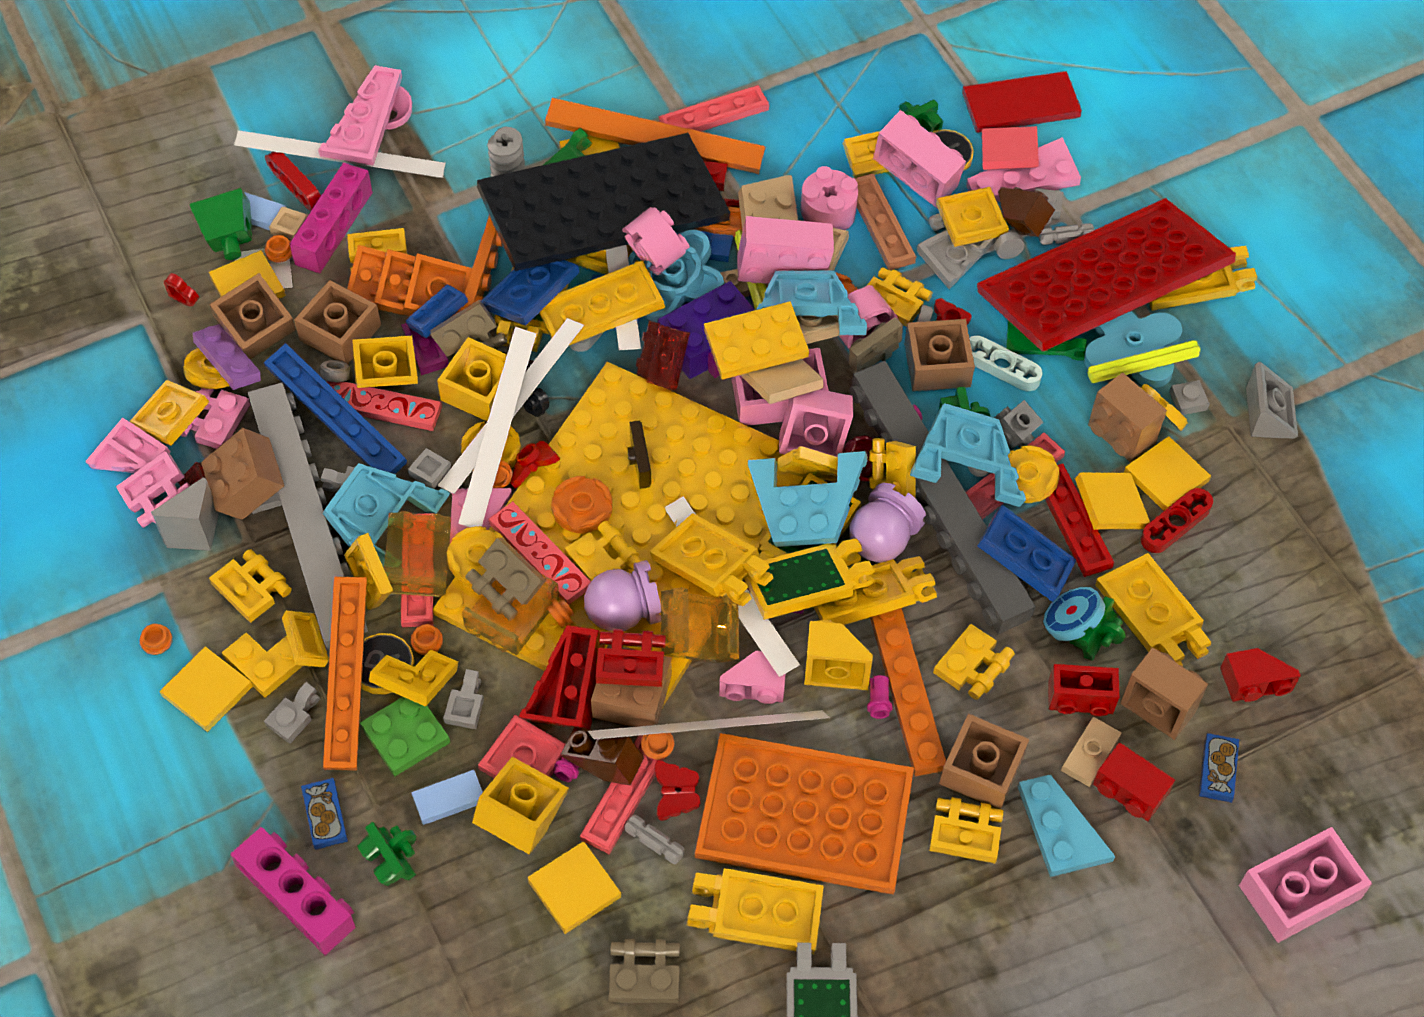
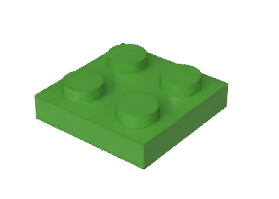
[360,697,450,777]

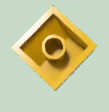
[352,336,418,388]
[437,337,507,421]
[804,619,873,690]
[472,757,569,855]

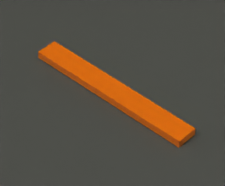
[545,98,766,174]

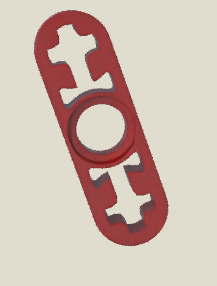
[265,151,321,211]
[1141,488,1213,553]

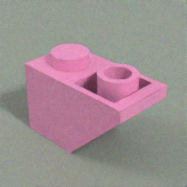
[719,651,786,704]

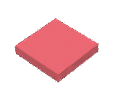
[982,126,1039,170]
[478,715,565,778]

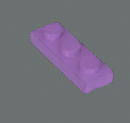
[193,324,261,390]

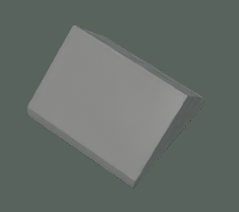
[1246,362,1298,439]
[151,477,219,551]

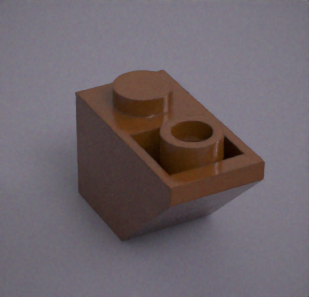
[998,187,1055,237]
[561,727,644,786]

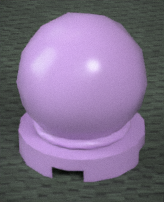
[849,483,926,563]
[584,560,663,631]

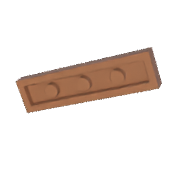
[855,174,916,270]

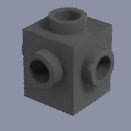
[994,400,1044,451]

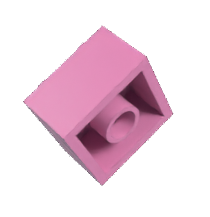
[779,389,853,457]

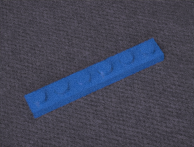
[263,343,407,474]

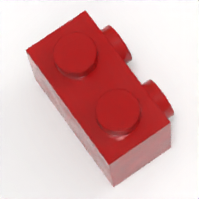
[1048,664,1120,716]
[1093,742,1175,822]

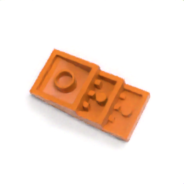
[347,245,472,317]

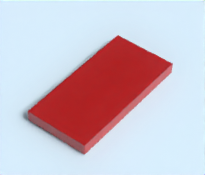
[962,71,1082,133]

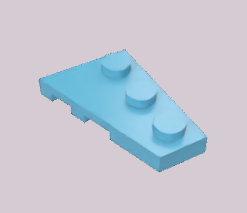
[1018,775,1115,877]

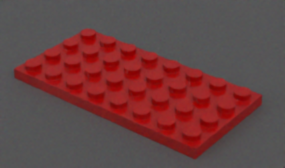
[977,198,1236,352]

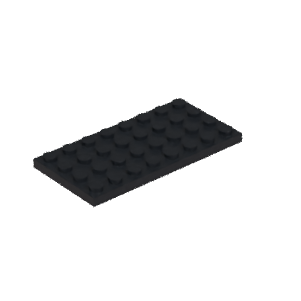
[477,133,730,271]

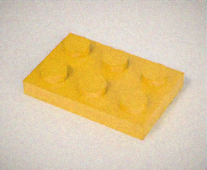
[704,301,809,380]

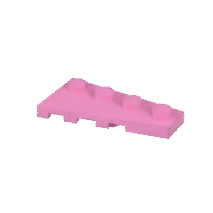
[318,65,402,166]
[966,137,1081,202]

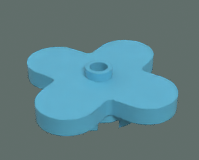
[628,230,725,322]
[1084,311,1182,388]

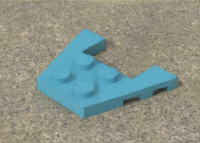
[756,270,867,335]
[910,403,1026,507]
[748,451,868,547]
[322,463,450,581]

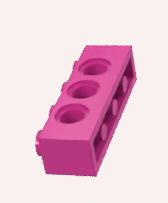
[290,162,373,274]
[230,827,356,956]

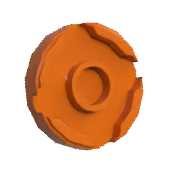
[551,476,613,533]

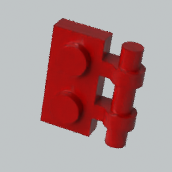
[596,629,666,687]

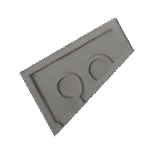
[917,230,999,290]

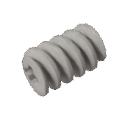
[487,126,525,177]

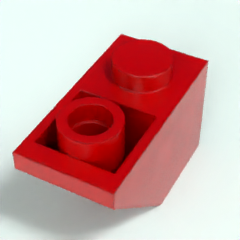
[1220,648,1301,702]

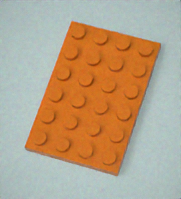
[695,733,914,895]

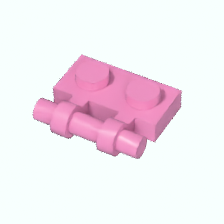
[180,388,250,449]
[116,451,190,528]

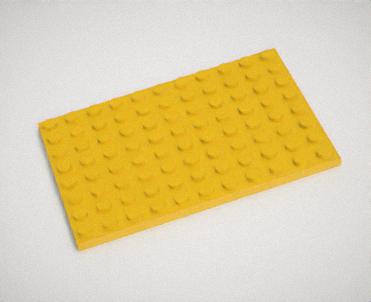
[433,362,805,707]

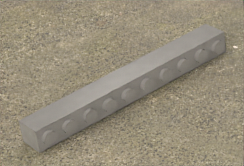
[247,382,368,656]

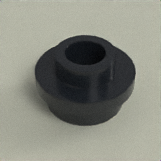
[523,388,549,417]

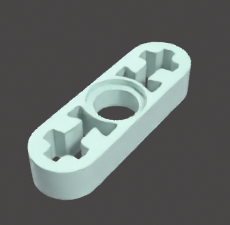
[969,336,1042,391]

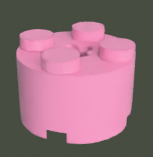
[800,166,858,230]
[622,207,690,275]
[839,285,898,349]

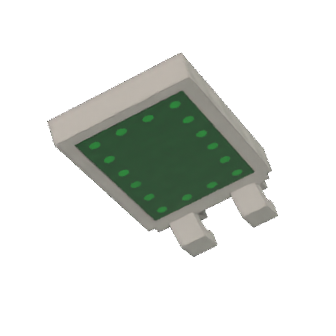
[786,943,857,1017]

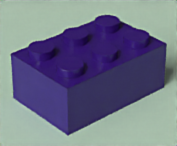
[657,281,755,379]

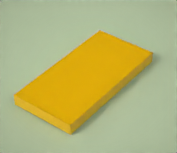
[539,260,665,346]

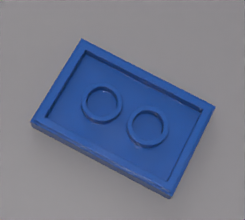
[481,260,580,326]
[977,505,1076,602]

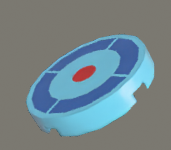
[1043,587,1105,641]

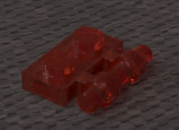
[635,321,690,390]

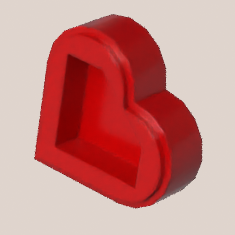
[164,273,199,307]

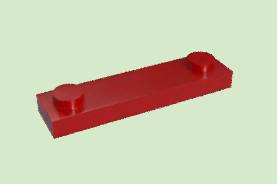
[1045,463,1114,577]

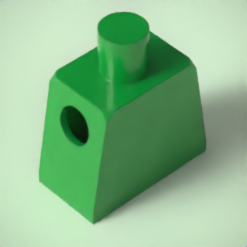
[189,188,252,260]

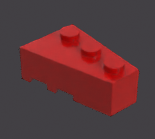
[518,625,605,730]

